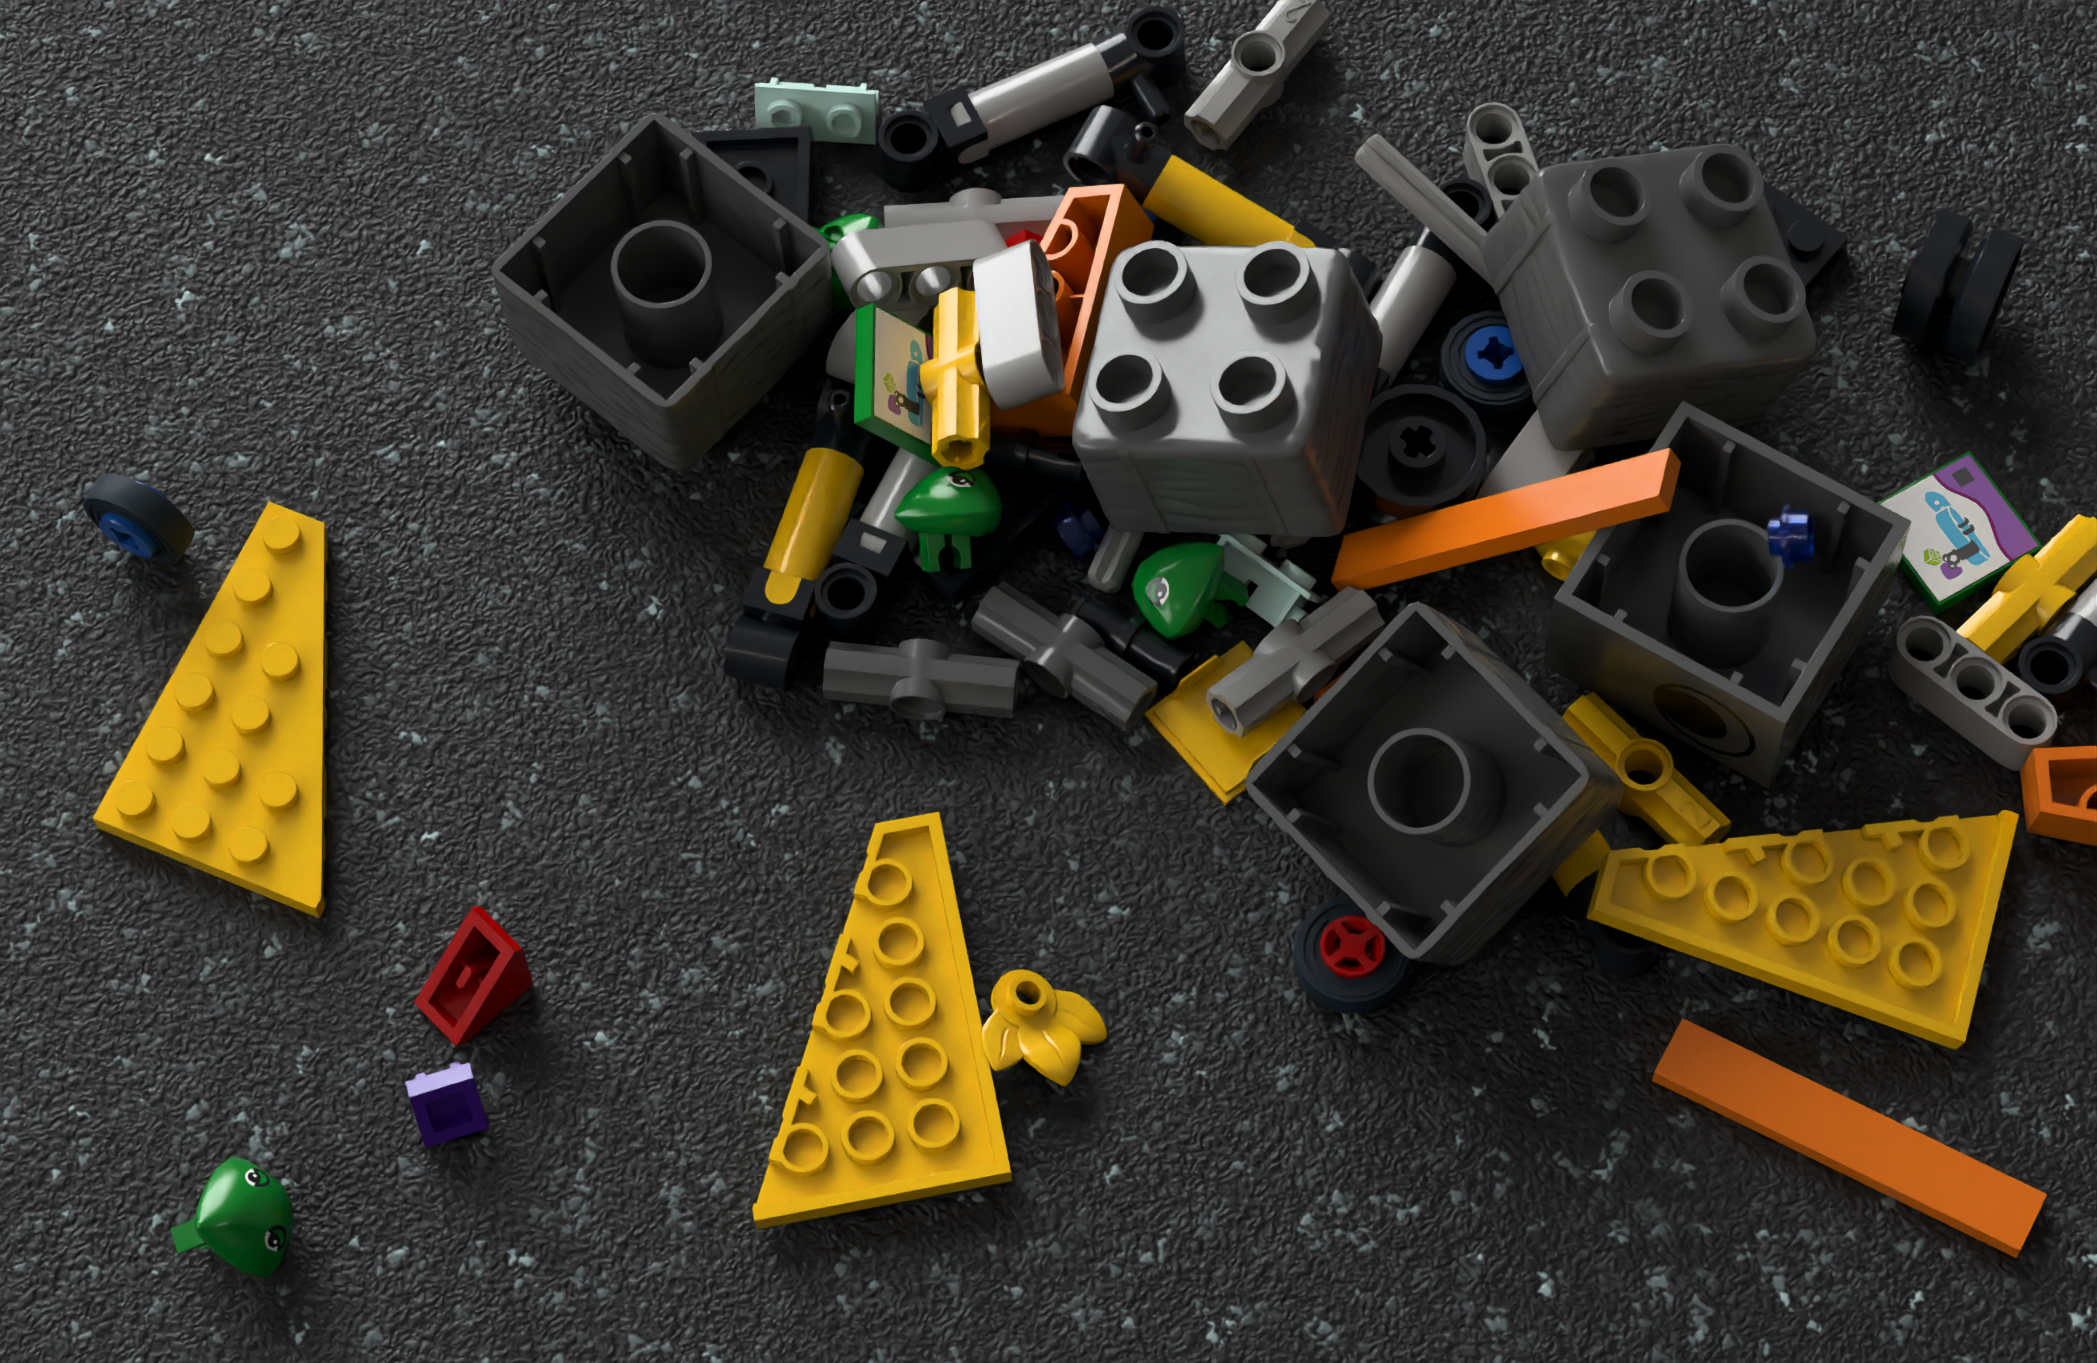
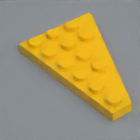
[1586,810,2019,1050]

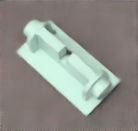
[755,77,880,145]
[1217,534,1327,628]

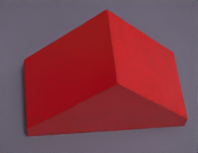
[414,905,534,1047]

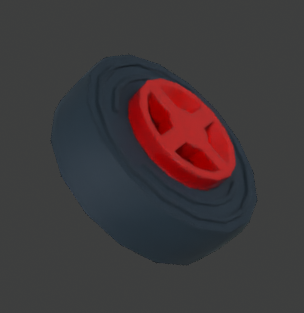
[1294,897,1411,1014]

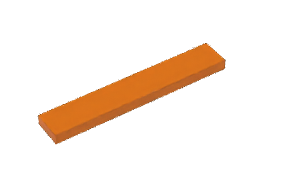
[1331,448,1681,592]
[1652,1018,2047,1258]

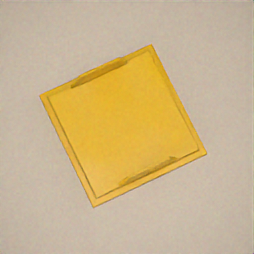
[1144,640,1307,806]

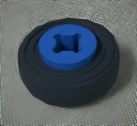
[1439,310,1534,420]
[83,473,195,564]

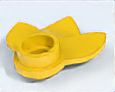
[980,969,1107,1086]

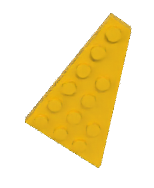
[93,501,328,918]
[752,812,1012,1230]

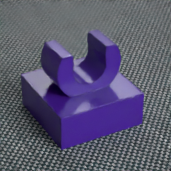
[405,1062,489,1148]

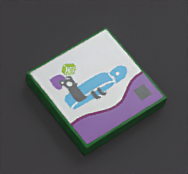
[854,303,942,467]
[1877,451,2043,616]

